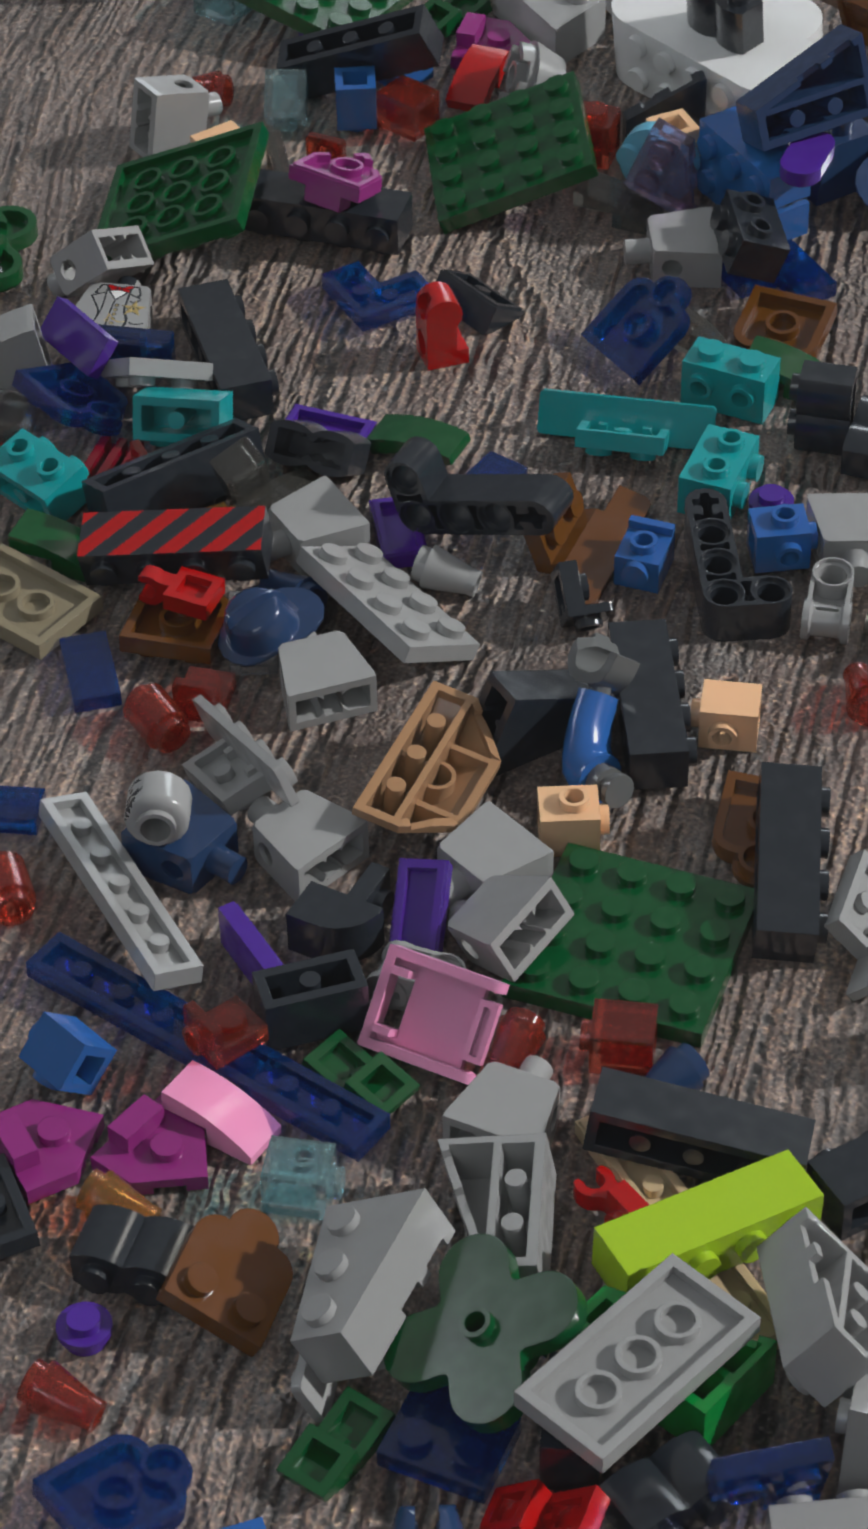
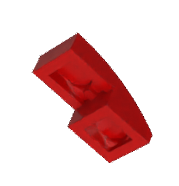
[445,44,509,111]
[478,1479,611,1529]

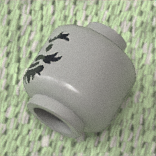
[124,770,192,846]

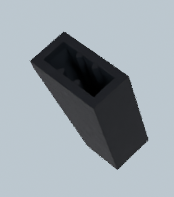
[479,669,588,777]

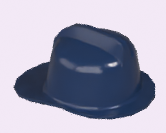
[218,587,324,666]

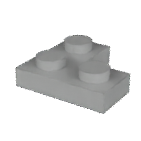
[101,357,213,389]

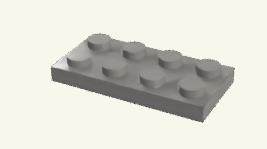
[295,543,480,663]
[514,1253,761,1474]

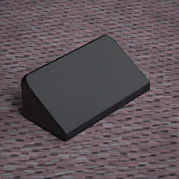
[436,269,524,335]

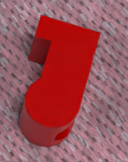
[416,281,469,371]

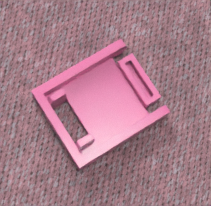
[357,944,510,1085]

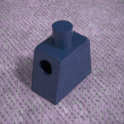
[806,119,868,206]
[121,779,248,894]

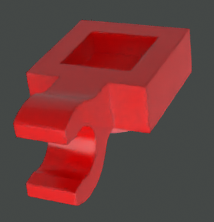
[138,565,225,621]
[573,1165,649,1223]

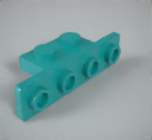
[537,388,717,461]

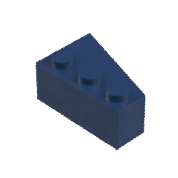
[735,24,868,152]

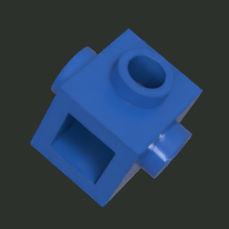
[746,503,818,573]

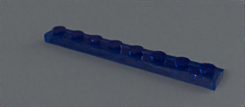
[25,932,391,1162]

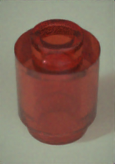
[123,683,191,753]
[0,851,36,926]

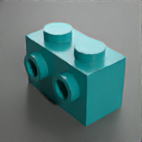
[680,336,781,425]
[133,386,233,447]
[677,424,764,520]
[0,428,89,521]

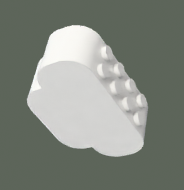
[611,0,823,144]

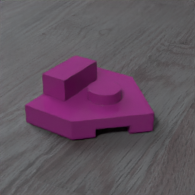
[451,12,531,70]
[288,152,382,213]
[90,1094,209,1196]
[0,1099,105,1205]

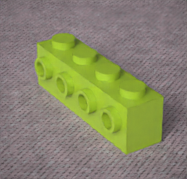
[591,1149,824,1292]

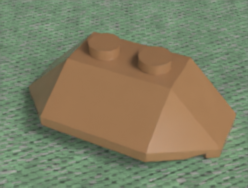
[352,680,501,833]

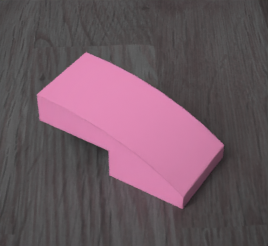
[161,1060,281,1166]

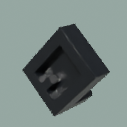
[551,560,614,632]

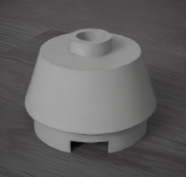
[499,40,566,99]

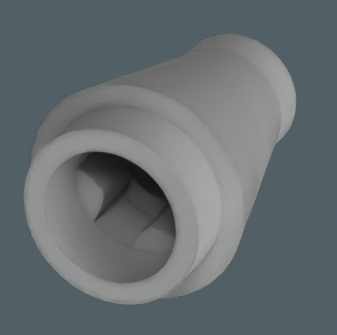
[410,544,483,597]

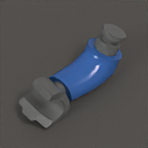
[561,633,640,809]

